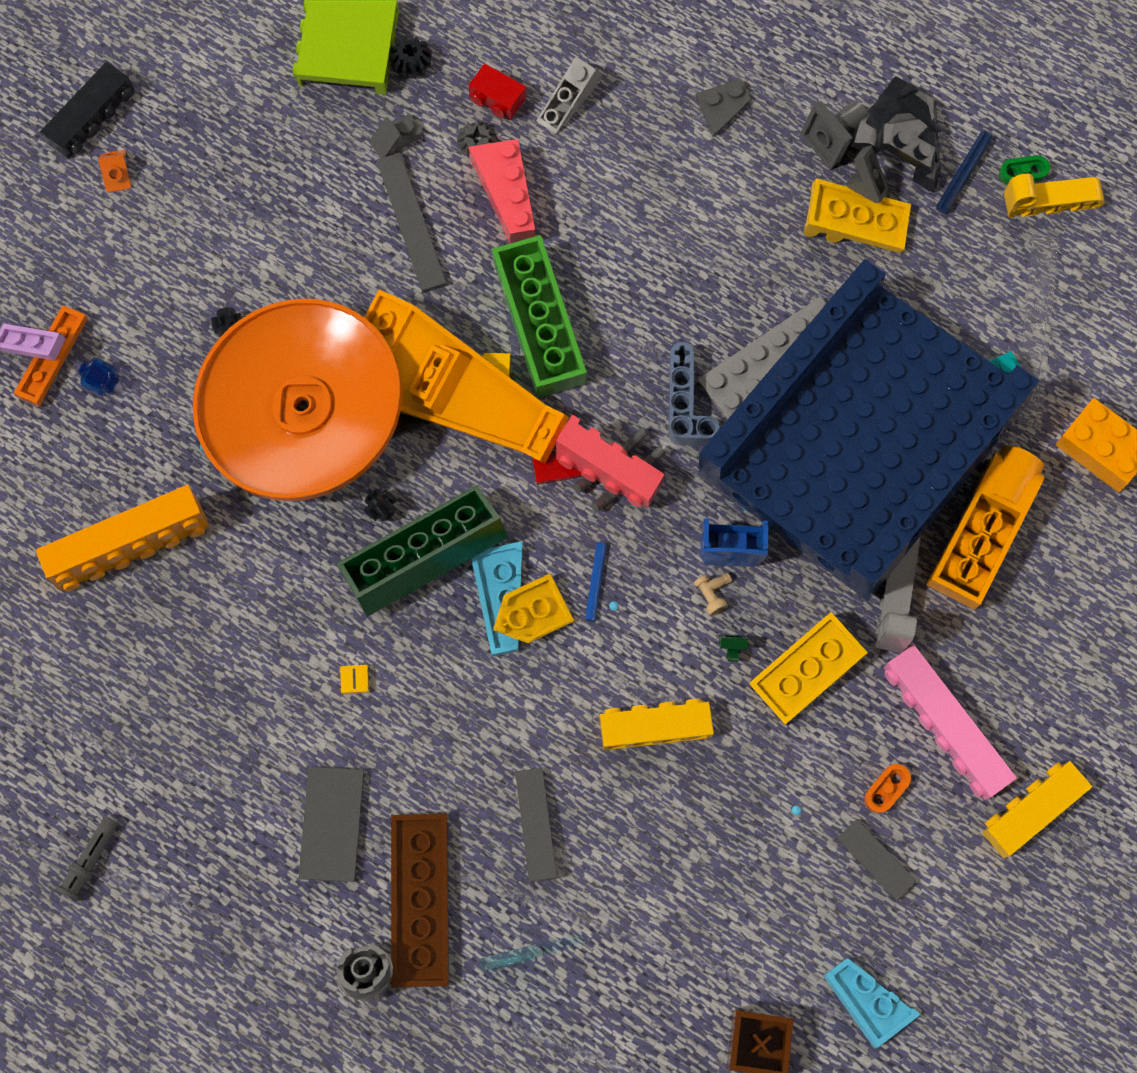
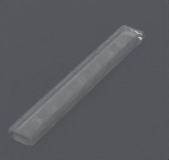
[1014,234,1059,428]

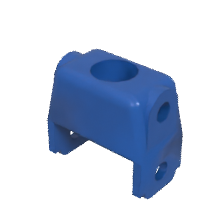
[700,518,768,567]

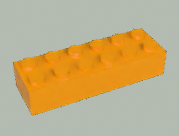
[35,484,210,592]

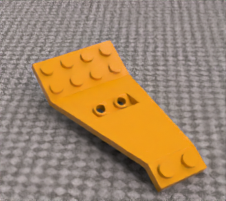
[364,289,570,464]

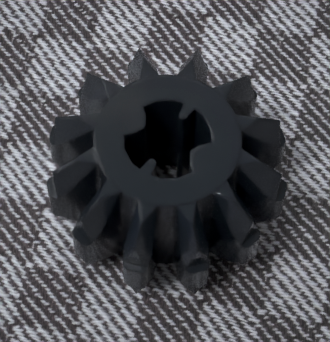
[390,35,432,79]

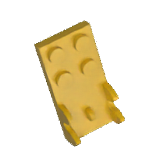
[804,178,911,253]
[749,612,868,725]

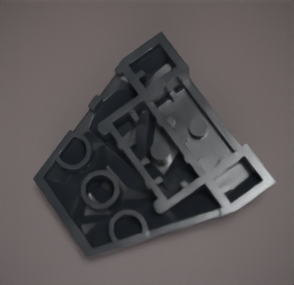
[851,76,941,192]

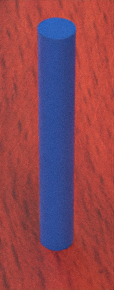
[585,542,607,622]

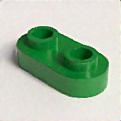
[999,155,1050,185]

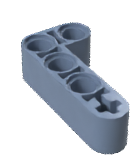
[668,342,720,446]

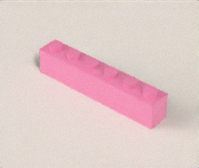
[884,644,1017,800]

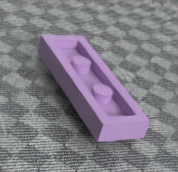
[0,324,66,361]

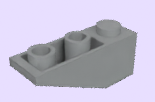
[536,57,603,134]

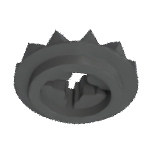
[457,120,497,157]

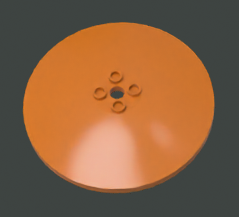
[193,299,402,501]

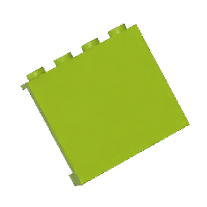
[293,0,399,95]

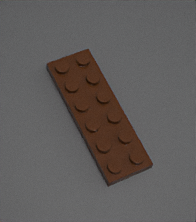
[391,813,449,988]

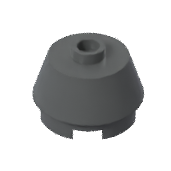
[337,943,393,1002]

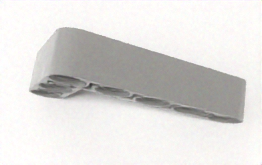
[874,538,920,653]

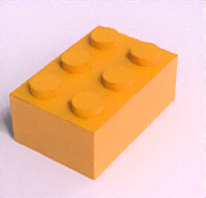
[1055,397,1137,493]

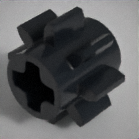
[211,307,243,337]
[363,489,397,522]

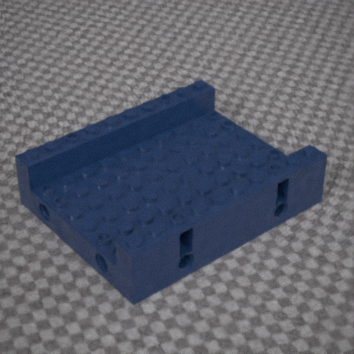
[699,259,1040,601]

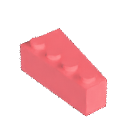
[556,414,665,509]

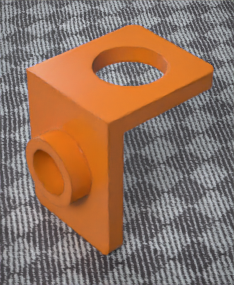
[98,150,131,192]

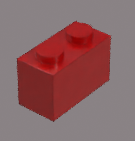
[468,63,527,120]

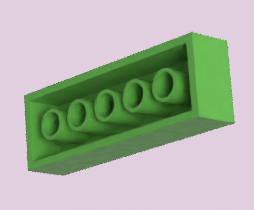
[492,235,587,398]

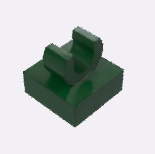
[718,634,748,662]

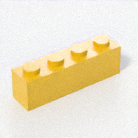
[599,699,714,751]
[982,761,1092,859]

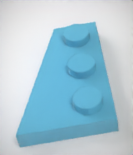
[823,958,921,1049]

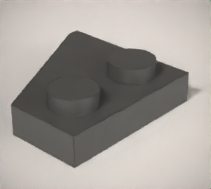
[695,78,751,137]

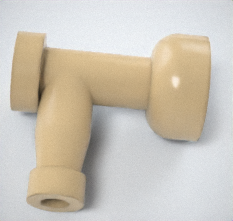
[694,573,732,617]

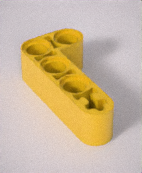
[1004,174,1105,218]

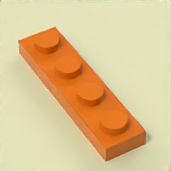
[13,305,88,407]

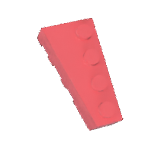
[469,139,535,244]

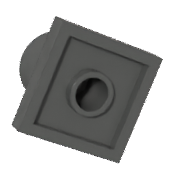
[800,101,868,170]

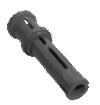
[55,816,119,901]

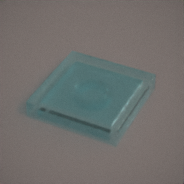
[479,944,539,972]

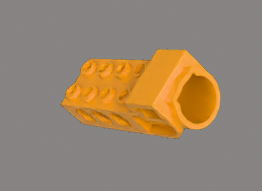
[926,445,1045,610]

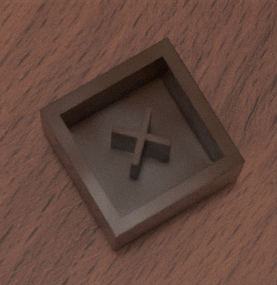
[726,1010,794,1073]

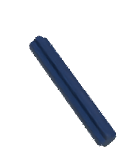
[936,131,993,214]

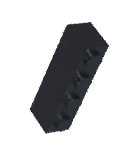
[40,61,134,159]

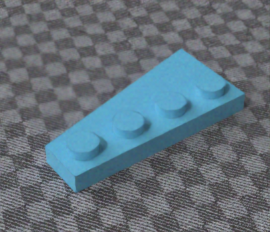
[471,541,522,657]

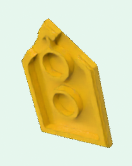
[493,573,574,643]

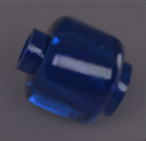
[78,357,120,396]

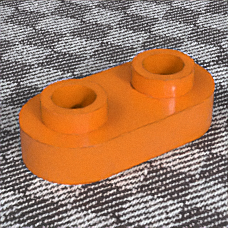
[864,764,911,814]

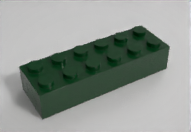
[336,485,508,617]

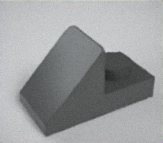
[369,113,424,158]
[846,145,889,203]

